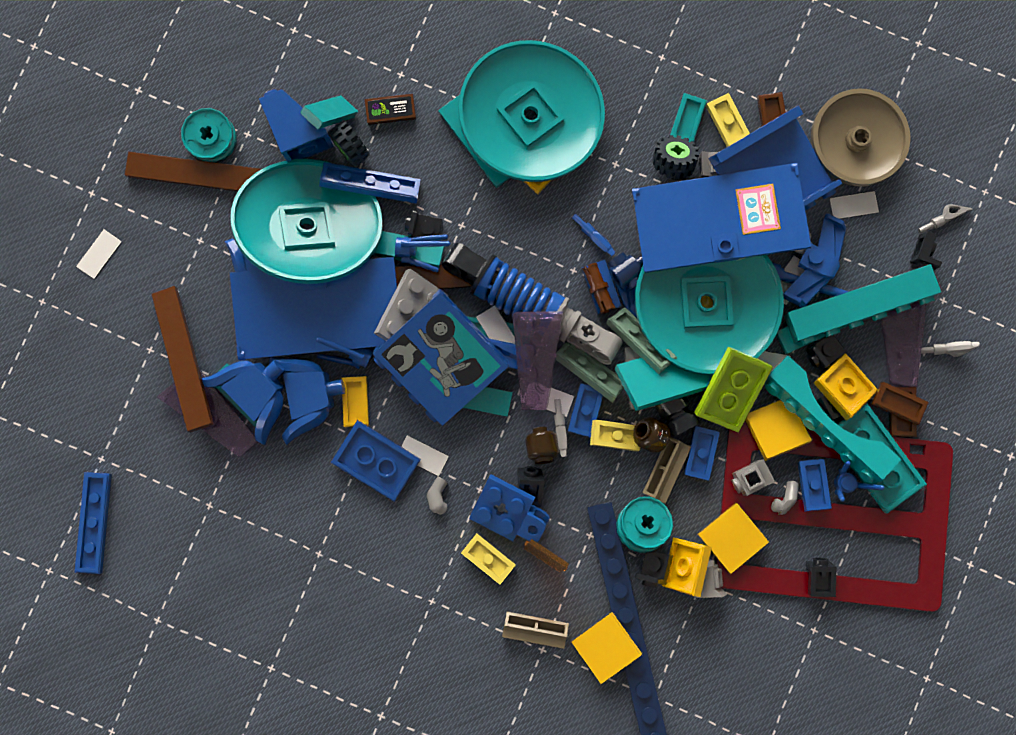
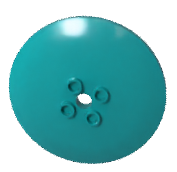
[458,40,605,182]
[231,159,382,284]
[635,255,784,374]

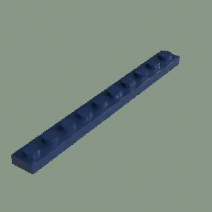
[587,502,667,735]

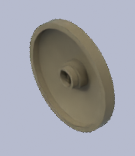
[811,89,910,187]

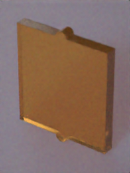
[524,539,569,572]

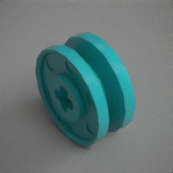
[181,108,237,163]
[616,497,673,553]

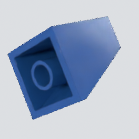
[259,89,334,162]

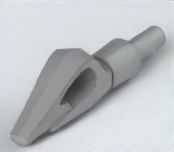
[918,204,973,234]
[917,341,979,357]
[554,399,567,457]

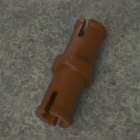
[582,263,616,314]

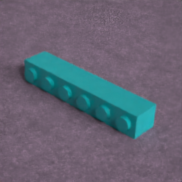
[784,264,941,345]

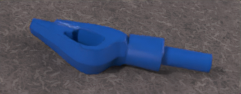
[572,214,615,256]

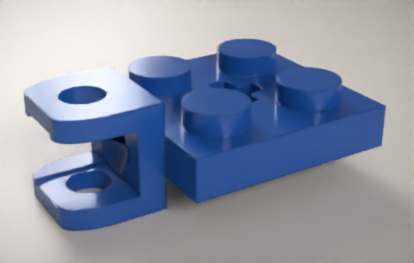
[469,474,550,542]

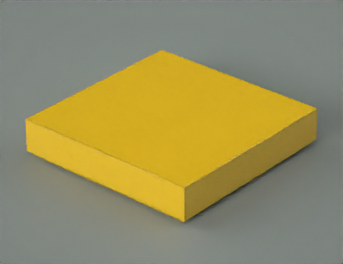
[814,353,878,421]
[745,400,812,461]
[697,503,769,574]
[662,537,712,597]
[572,612,642,684]

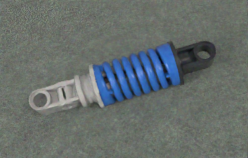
[442,243,623,365]

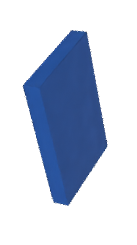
[331,420,421,502]

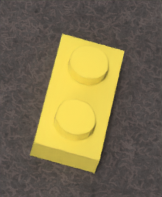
[706,93,750,147]
[590,420,640,451]
[461,533,516,584]

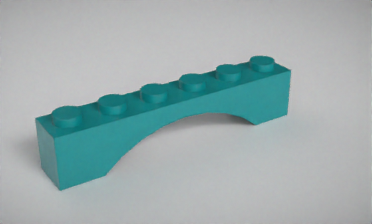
[764,355,902,484]

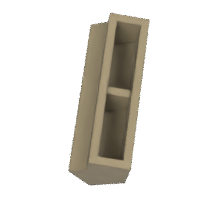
[643,437,691,504]
[502,612,569,649]

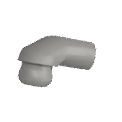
[427,476,448,515]
[771,481,799,515]

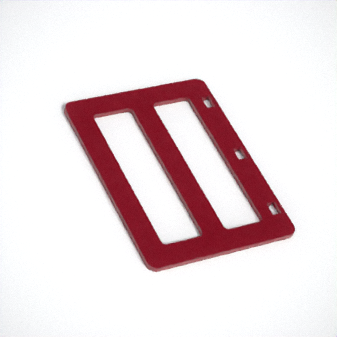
[715,421,953,611]

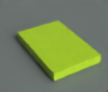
[694,347,773,433]

